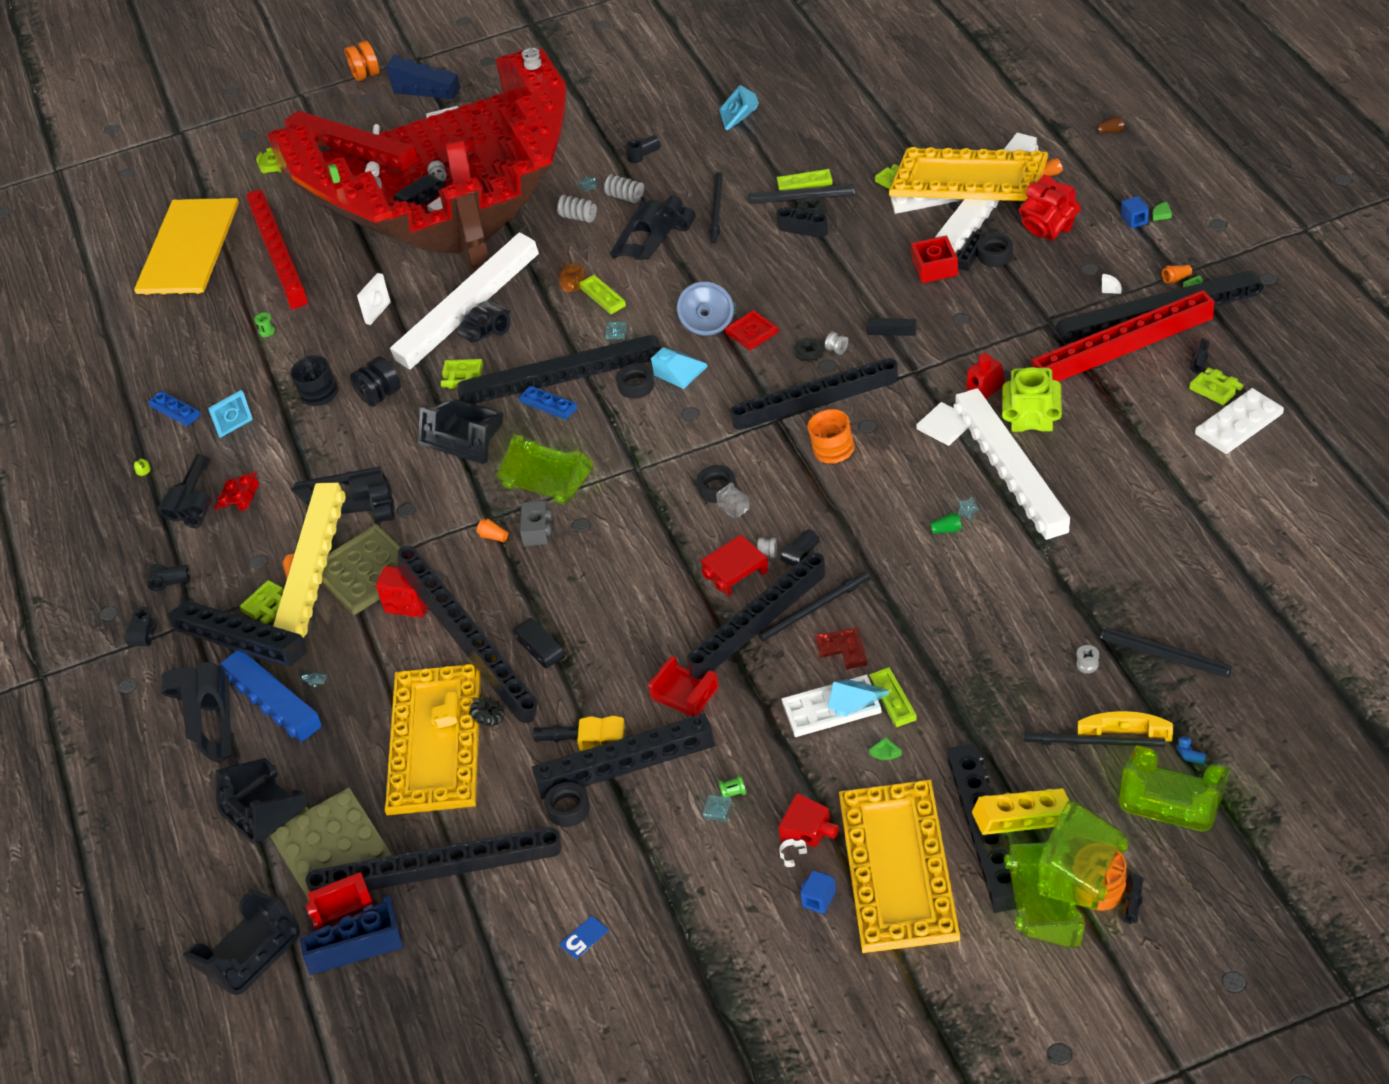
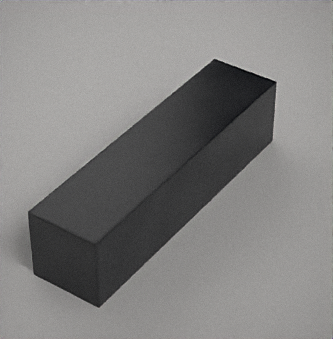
[958,231,984,271]
[867,318,917,336]

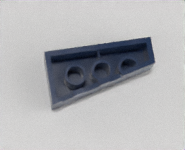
[387,54,460,99]
[300,895,403,975]

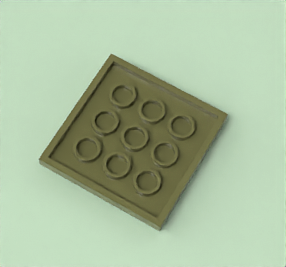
[322,524,401,616]
[269,788,392,903]

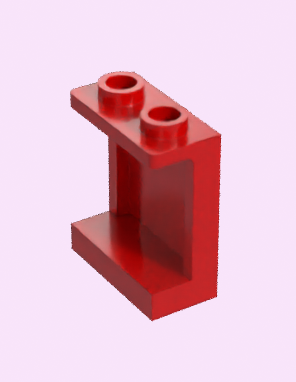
[701,535,769,596]
[648,656,719,717]
[305,872,374,931]

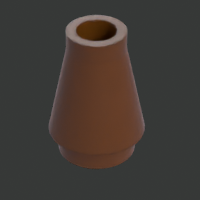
[1097,115,1125,134]

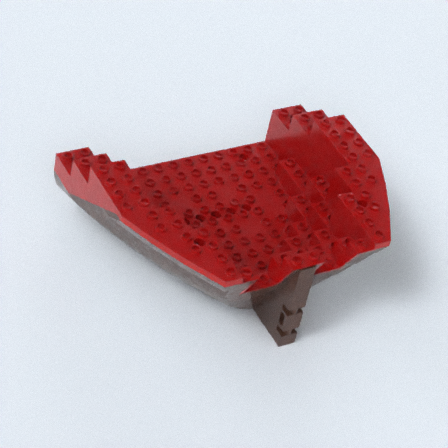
[267,48,567,274]

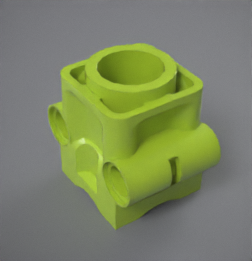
[1002,367,1062,432]

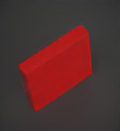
[725,310,779,351]

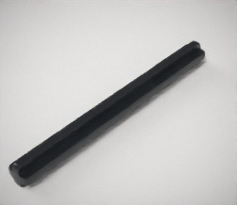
[748,184,855,204]
[1101,627,1232,678]

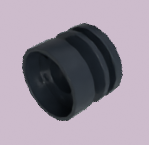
[290,355,339,406]
[350,356,401,407]

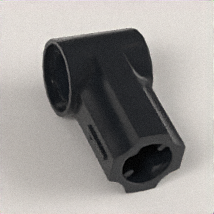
[626,135,661,163]
[781,529,820,566]
[148,564,190,591]

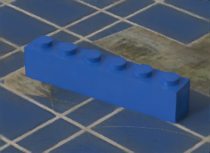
[220,651,322,742]

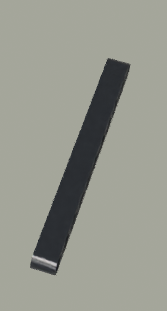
[1056,271,1264,344]
[457,335,662,404]
[397,546,537,723]
[305,827,562,892]

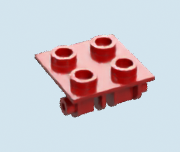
[214,471,259,511]

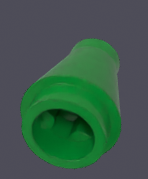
[930,512,963,534]

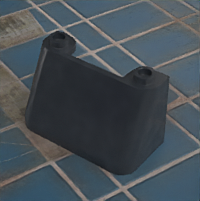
[216,758,308,844]
[183,889,300,995]

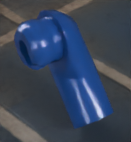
[1176,737,1207,765]

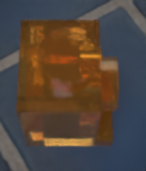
[559,264,586,292]

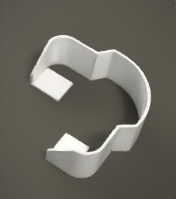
[780,839,807,867]

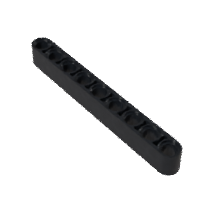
[731,358,898,430]
[687,553,825,679]

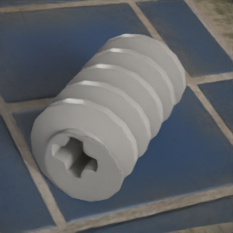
[604,174,644,204]
[557,194,597,223]

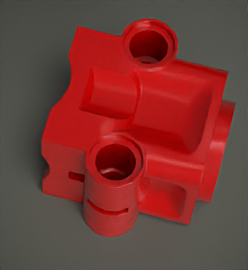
[1018,174,1081,241]

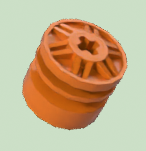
[807,409,855,463]
[1074,844,1127,911]

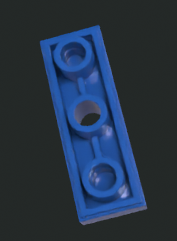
[519,386,577,420]
[148,391,201,426]

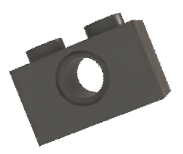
[520,501,552,546]

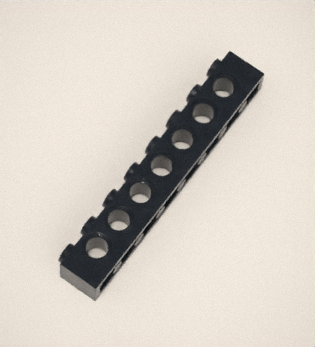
[168,600,308,667]
[532,713,715,800]
[947,743,1026,913]

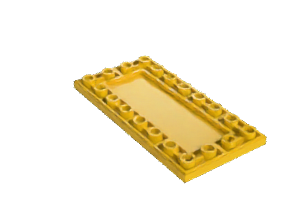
[889,147,1048,201]
[135,198,239,295]
[385,664,481,815]
[839,780,960,953]

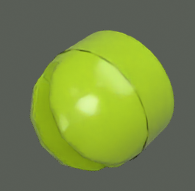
[134,458,151,476]

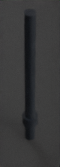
[709,172,723,243]
[759,572,869,641]
[1024,731,1165,747]

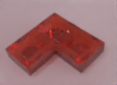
[815,627,867,670]

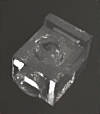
[716,482,750,519]

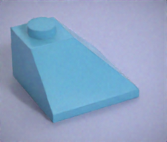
[719,85,759,130]
[651,347,708,389]
[208,390,253,438]
[828,679,889,716]

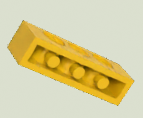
[972,788,1075,835]

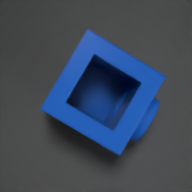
[1121,196,1149,228]
[801,871,836,914]

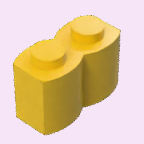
[578,716,625,751]

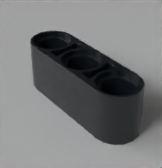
[393,174,445,206]
[776,207,828,237]
[512,617,565,669]

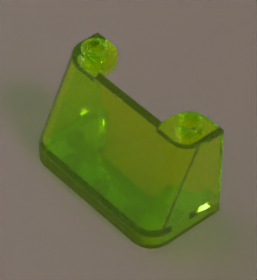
[496,434,594,504]
[1119,745,1230,831]
[1038,800,1129,910]
[1004,842,1085,948]

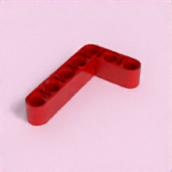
[446,136,475,184]

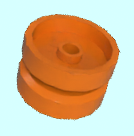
[344,40,380,82]

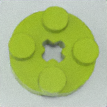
[256,147,282,173]

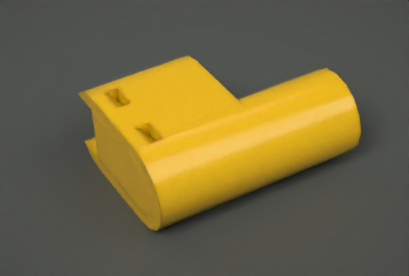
[430,692,458,728]

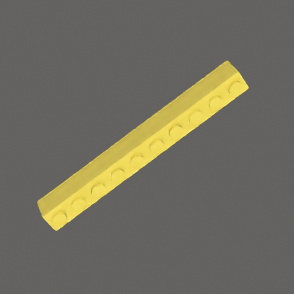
[273,483,346,638]

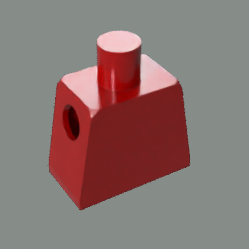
[966,353,1005,399]
[778,793,839,847]

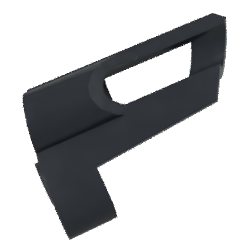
[610,195,696,260]
[452,285,511,343]
[157,453,211,529]
[291,466,395,523]
[162,662,231,763]

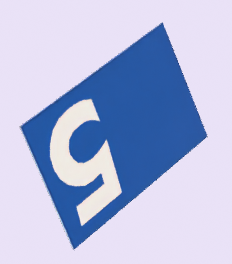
[559,916,609,959]

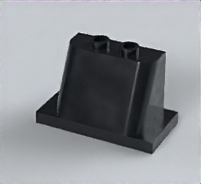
[418,398,503,464]

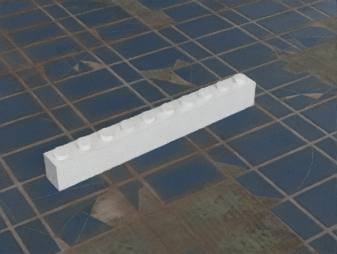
[935,133,1038,256]
[390,232,539,370]
[954,388,1070,540]

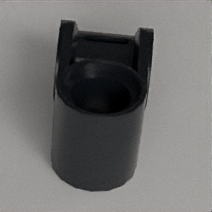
[125,607,157,646]

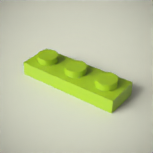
[777,169,832,191]
[579,275,626,315]
[869,667,917,728]

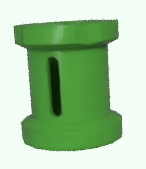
[254,312,275,337]
[718,775,746,801]

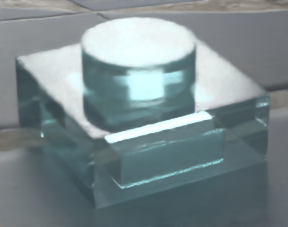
[605,322,627,340]
[703,795,732,822]

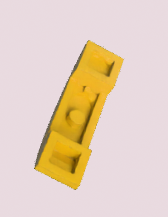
[1078,711,1173,742]

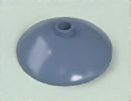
[677,282,734,336]

